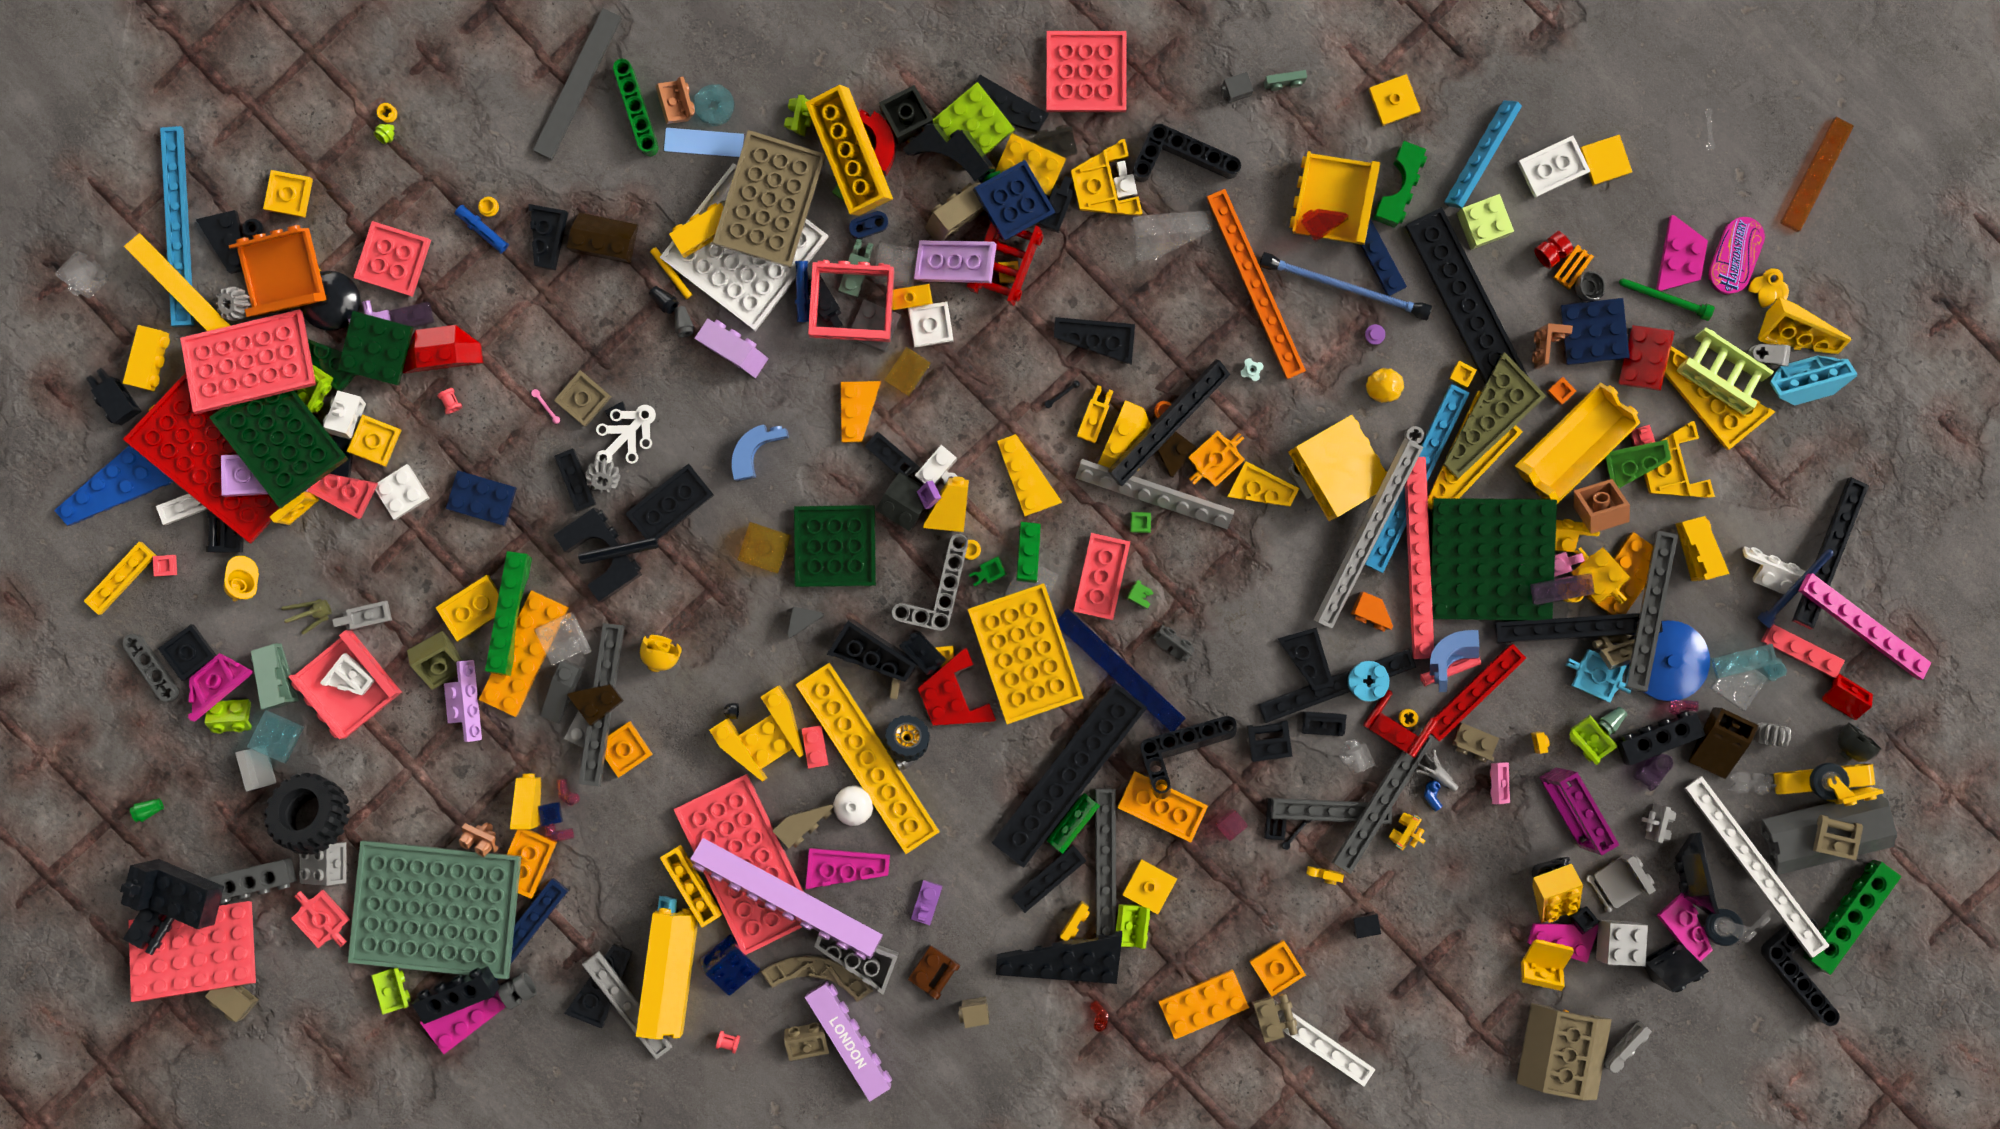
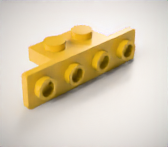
[1555,519,1600,552]

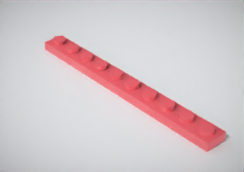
[1405,457,1434,659]

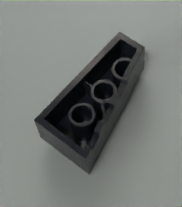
[827,618,917,682]

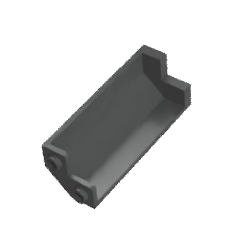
[1760,794,1897,875]

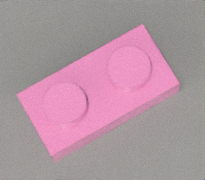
[1490,762,1510,804]

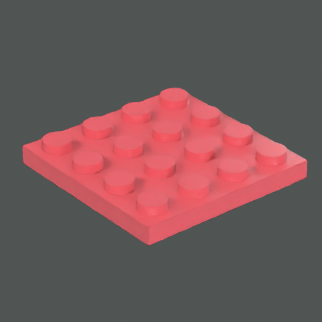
[1046,31,1126,112]

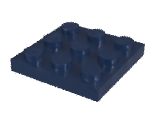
[973,160,1055,242]
[1560,298,1629,366]

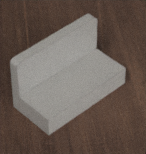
[235,745,276,792]

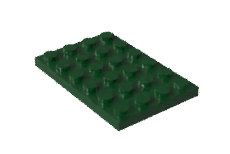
[209,391,348,509]

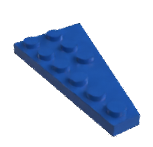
[54,445,174,526]

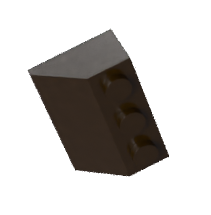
[567,213,639,264]

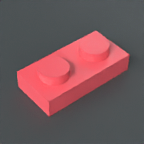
[802,725,829,769]

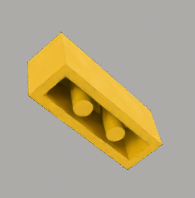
[669,203,724,258]
[123,325,170,391]

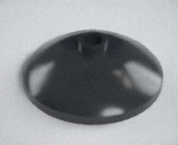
[300,271,360,331]

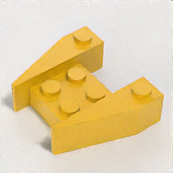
[709,686,804,781]

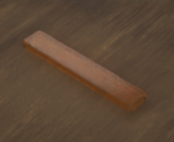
[1780,117,1854,232]

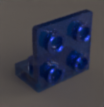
[700,934,760,996]

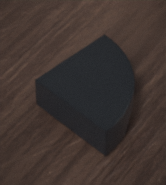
[605,401,626,426]

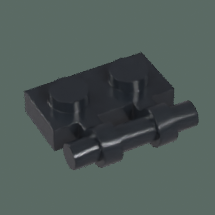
[123,908,174,955]

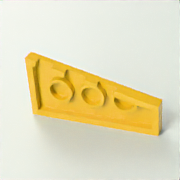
[997,434,1062,516]

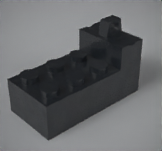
[120,859,224,929]

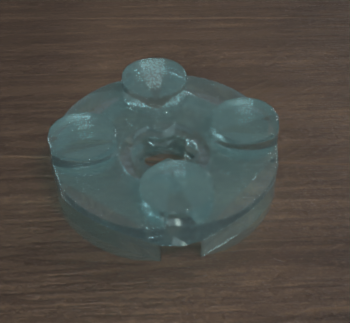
[694,84,735,126]

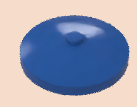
[1627,621,1710,701]

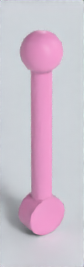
[531,389,560,424]

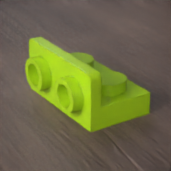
[297,365,333,413]

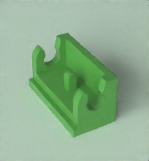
[1126,580,1153,609]

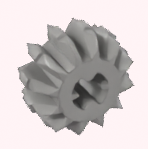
[215,287,252,321]
[585,458,620,493]
[1754,722,1791,747]

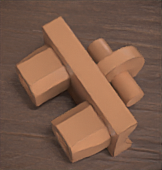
[459,823,498,857]

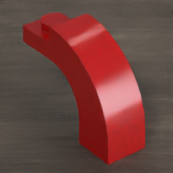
[858,109,896,176]

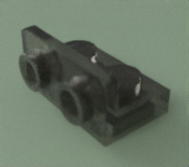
[1033,125,1077,157]

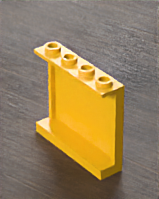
[1289,151,1380,245]
[1288,415,1387,521]

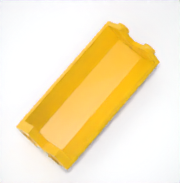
[1515,382,1640,504]
[636,908,698,1039]

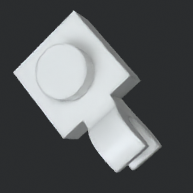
[1113,161,1137,199]

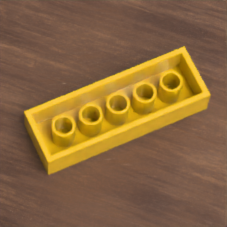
[805,85,893,216]

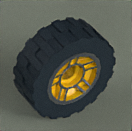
[884,715,930,763]

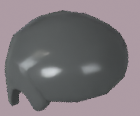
[1575,271,1605,302]

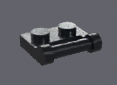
[206,512,244,553]
[1247,720,1293,762]

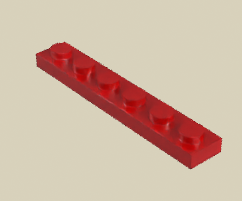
[1424,643,1526,742]

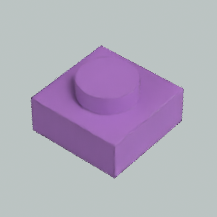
[917,480,941,509]

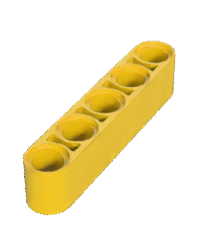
[1773,764,1875,794]

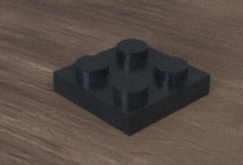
[158,624,217,681]

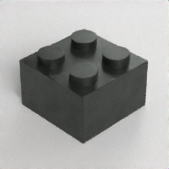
[879,85,933,145]

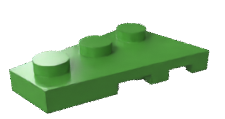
[1606,440,1671,488]

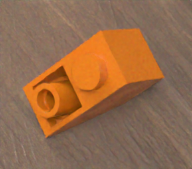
[1351,592,1393,632]

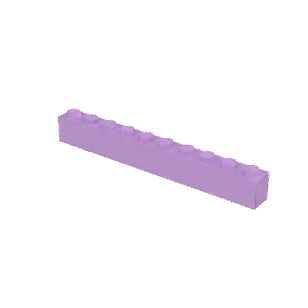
[690,838,883,960]

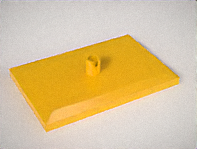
[968,583,1083,724]

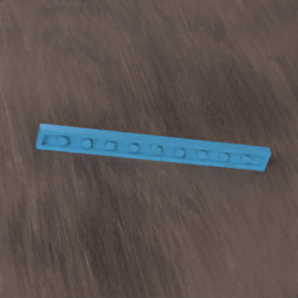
[160,126,195,327]
[1365,384,1470,573]

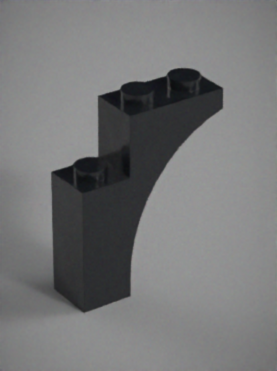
[903,123,996,182]

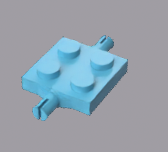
[1566,649,1631,703]

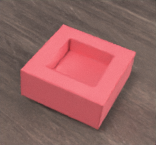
[153,555,177,577]

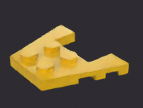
[1071,139,1143,216]
[1644,421,1715,498]

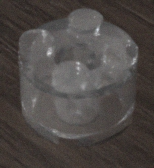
[55,251,109,298]

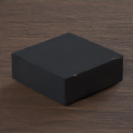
[1569,906,1600,935]

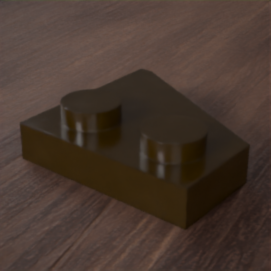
[1158,431,1196,478]
[567,684,624,726]

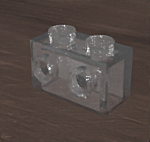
[1339,739,1375,773]

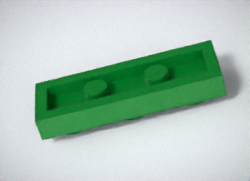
[1016,522,1041,583]
[1047,793,1100,854]

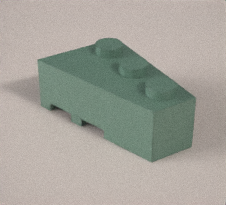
[251,644,299,710]

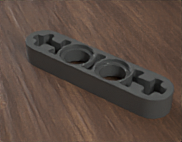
[123,634,179,702]

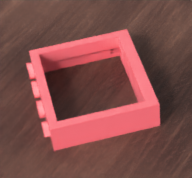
[808,260,894,342]

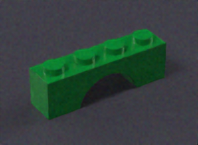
[1372,141,1427,228]

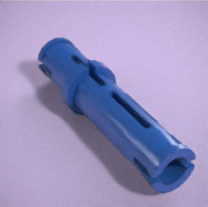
[454,205,509,254]
[795,261,810,322]

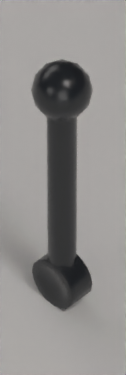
[1045,380,1080,408]
[1282,820,1311,850]

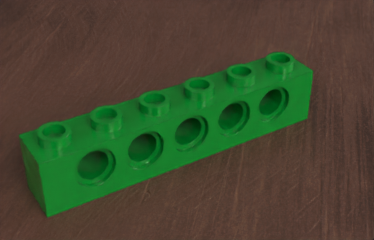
[1803,860,1902,975]

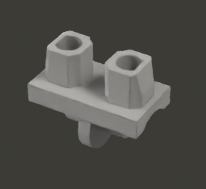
[1641,803,1676,843]

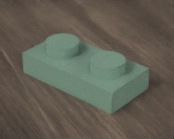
[1264,70,1307,91]

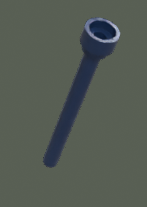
[1757,549,1833,628]

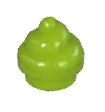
[373,124,395,144]

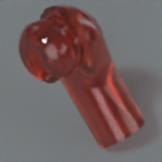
[1089,1000,1109,1032]

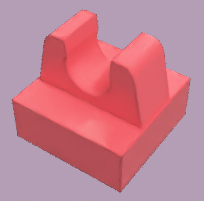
[1629,425,1655,446]

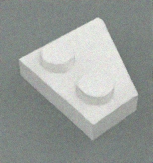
[320,653,375,695]

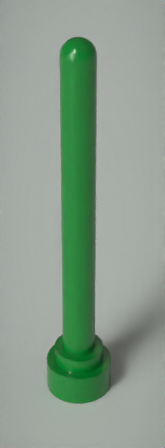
[1619,278,1715,321]

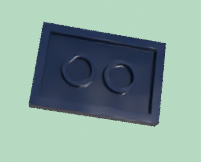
[446,470,517,526]

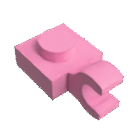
[1554,552,1585,577]

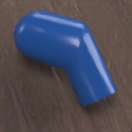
[1424,781,1442,811]

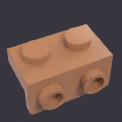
[656,77,695,124]

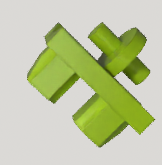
[784,95,812,136]

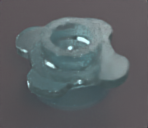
[1763,658,1787,681]

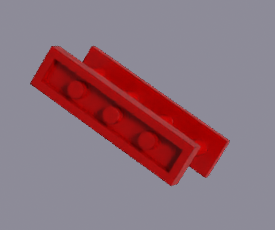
[966,222,1043,306]

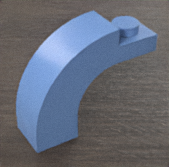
[732,424,789,481]
[1430,630,1479,692]

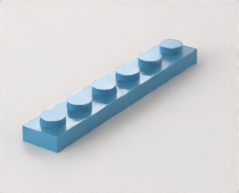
[1444,100,1522,209]

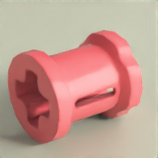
[437,388,463,414]
[716,1031,740,1054]

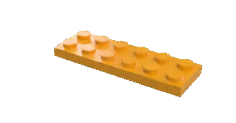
[479,590,569,717]

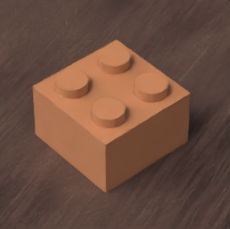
[1574,479,1630,534]

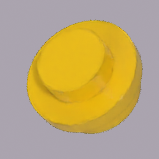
[478,197,499,217]

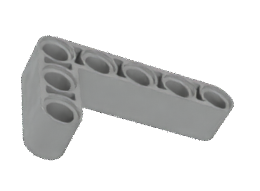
[892,534,968,631]

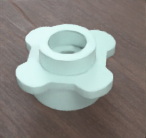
[1241,358,1264,381]

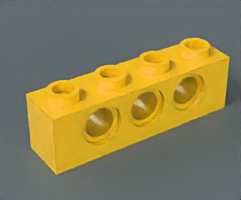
[660,845,723,927]

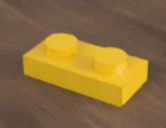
[1060,901,1090,941]

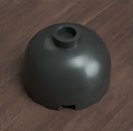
[1837,723,1881,762]

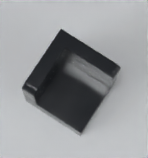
[1353,911,1381,939]

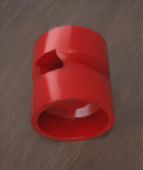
[1534,231,1573,269]

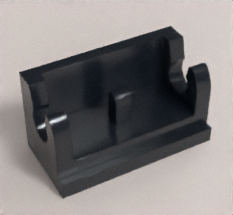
[899,631,947,675]
[1302,711,1347,736]

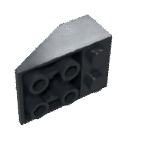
[1643,941,1709,992]

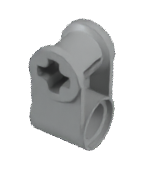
[1747,344,1791,366]

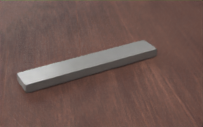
[582,951,672,1060]

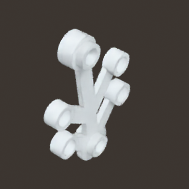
[595,405,656,464]

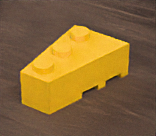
[1675,516,1730,581]

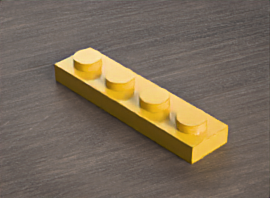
[84,542,157,615]

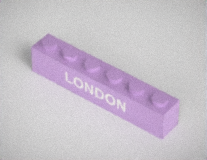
[805,981,892,1102]

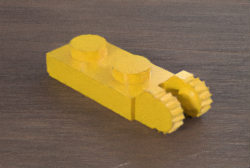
[1077,385,1113,444]

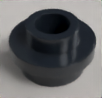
[242,219,263,239]

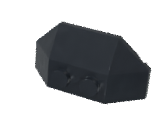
[1674,832,1719,915]

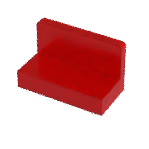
[1822,674,1873,720]

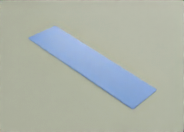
[664,128,744,157]

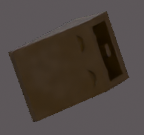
[1688,707,1759,779]

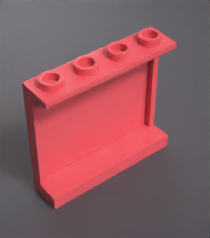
[289,630,402,739]

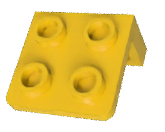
[1521,940,1574,991]

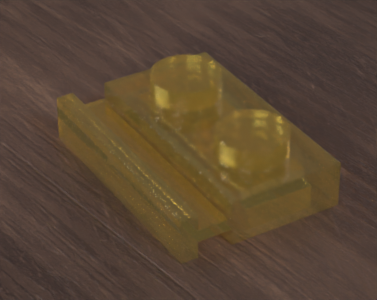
[885,347,931,397]

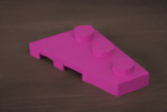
[1656,893,1713,962]
[1527,923,1598,963]

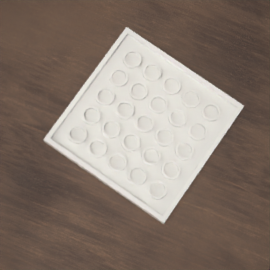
[660,163,829,331]

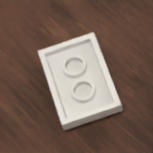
[1517,136,1590,198]

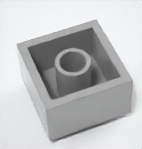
[1596,920,1648,966]

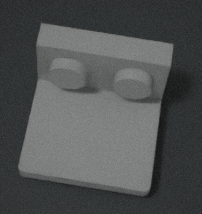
[299,842,346,886]

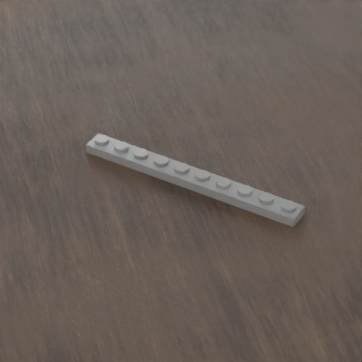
[1314,438,1423,628]

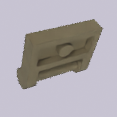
[1813,815,1863,860]

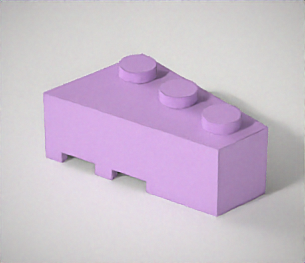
[694,318,769,379]

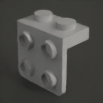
[1594,853,1656,908]

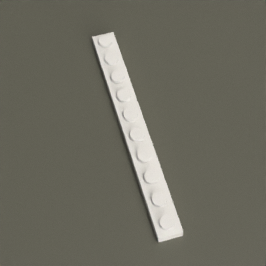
[1684,776,1829,958]

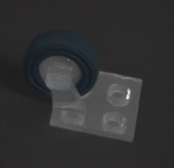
[1705,909,1772,946]

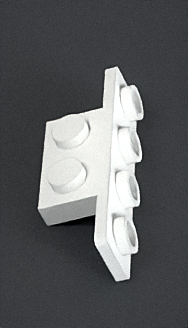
[1743,547,1806,594]

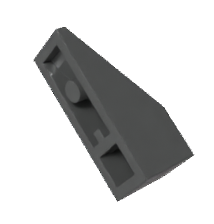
[540,660,584,724]

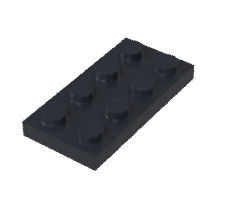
[626,463,714,540]

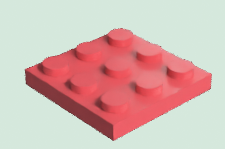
[354,221,431,297]

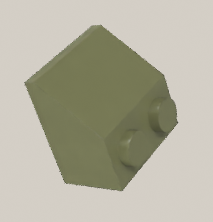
[407,631,463,690]

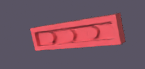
[1761,624,1845,678]

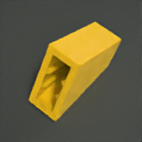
[923,476,969,532]
[510,773,541,829]

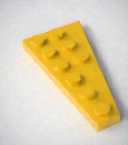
[1664,346,1775,450]
[1427,390,1523,512]

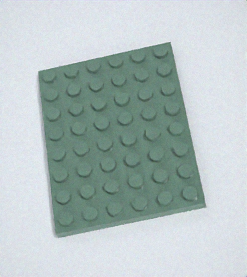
[348,840,522,979]

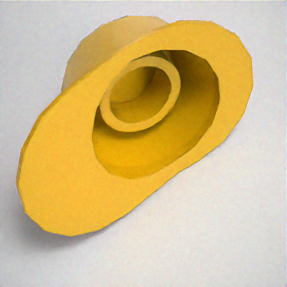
[223,556,259,601]

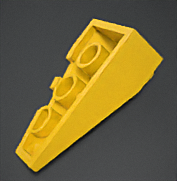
[1758,297,1851,354]

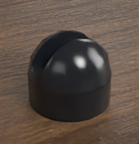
[724,703,739,719]

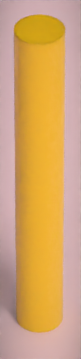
[650,247,692,299]

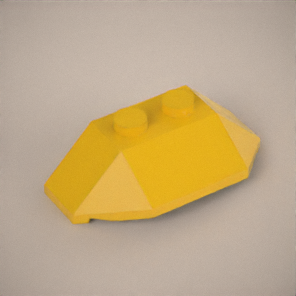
[1098,400,1151,471]

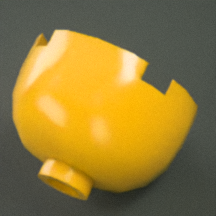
[639,635,682,672]

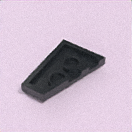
[196,210,244,274]

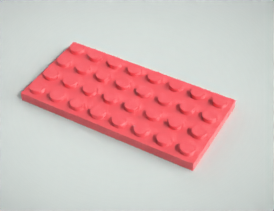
[673,774,805,956]

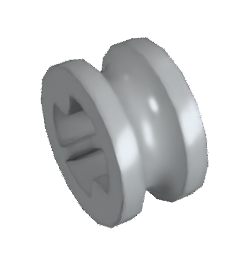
[1404,426,1424,444]

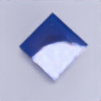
[538,802,563,826]

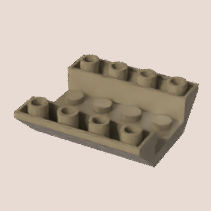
[1516,1003,1612,1100]

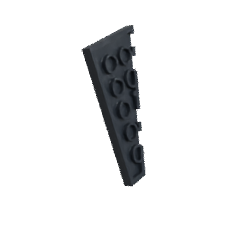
[996,931,1122,984]

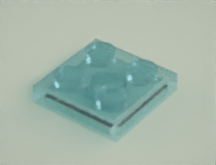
[247,710,304,763]

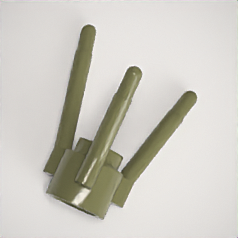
[281,599,332,635]

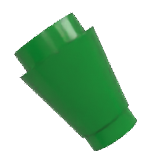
[130,798,164,822]

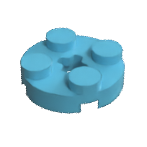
[1348,661,1389,701]

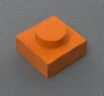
[1546,377,1576,406]

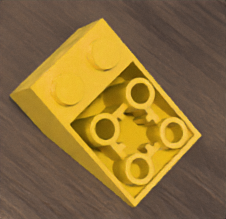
[1533,864,1583,923]

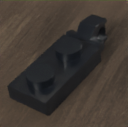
[1040,176,1073,233]
[808,275,843,328]

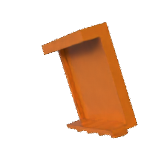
[229,225,327,317]

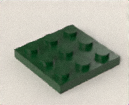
[338,311,414,385]

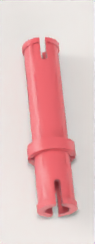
[1420,657,1481,686]

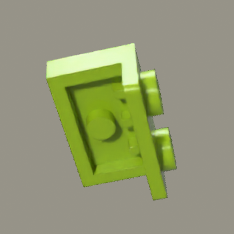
[204,699,252,734]
[1569,715,1617,765]
[1116,904,1150,949]
[371,968,411,1015]

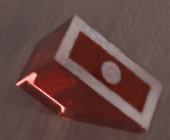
[1301,209,1348,243]

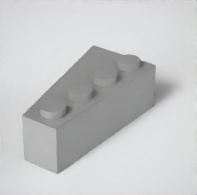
[814,935,899,995]

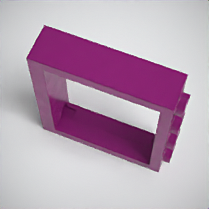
[1539,767,1619,856]

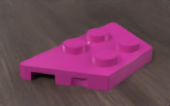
[1656,215,1708,291]
[188,653,253,722]

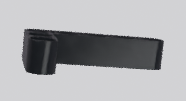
[1132,124,1241,182]
[1140,716,1237,799]
[1761,918,1840,1026]

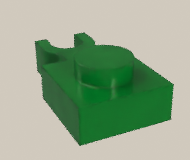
[969,557,1007,586]

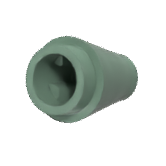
[1598,707,1627,736]

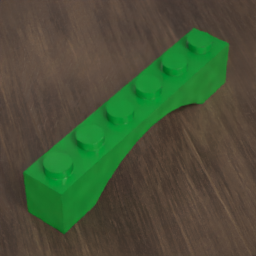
[485,551,532,676]

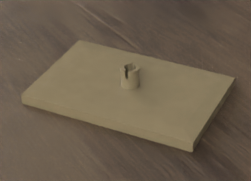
[713,130,826,268]

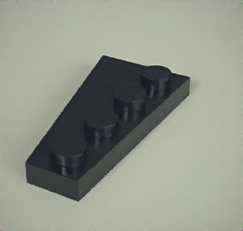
[974,75,1049,133]
[1053,317,1135,365]
[564,944,633,1029]

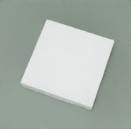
[908,302,954,348]

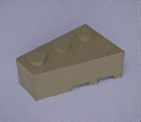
[925,182,985,241]

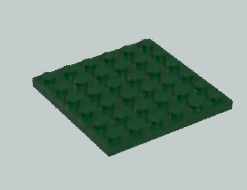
[1430,498,1557,620]

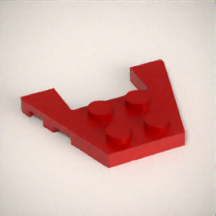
[918,647,996,726]

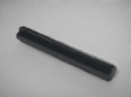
[578,537,659,564]

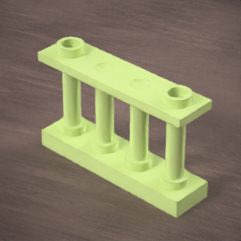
[1677,328,1774,415]

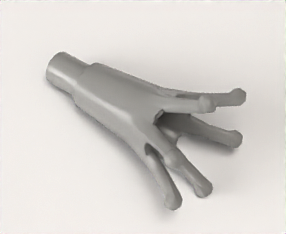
[1415,749,1458,792]

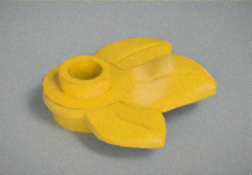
[1748,268,1789,308]

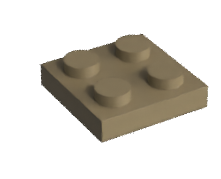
[554,370,612,427]

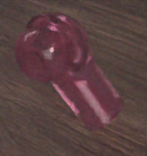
[1669,700,1699,715]
[556,779,580,806]
[544,824,574,841]

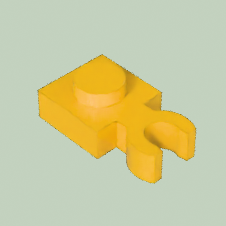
[1306,866,1344,885]

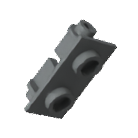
[1153,625,1195,662]

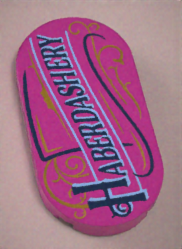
[1708,217,1765,295]

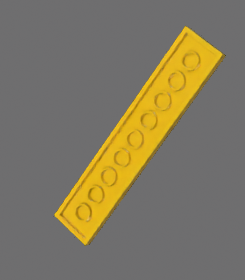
[796,662,940,854]

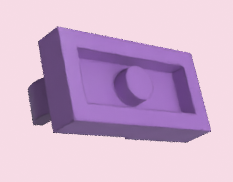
[911,880,942,925]

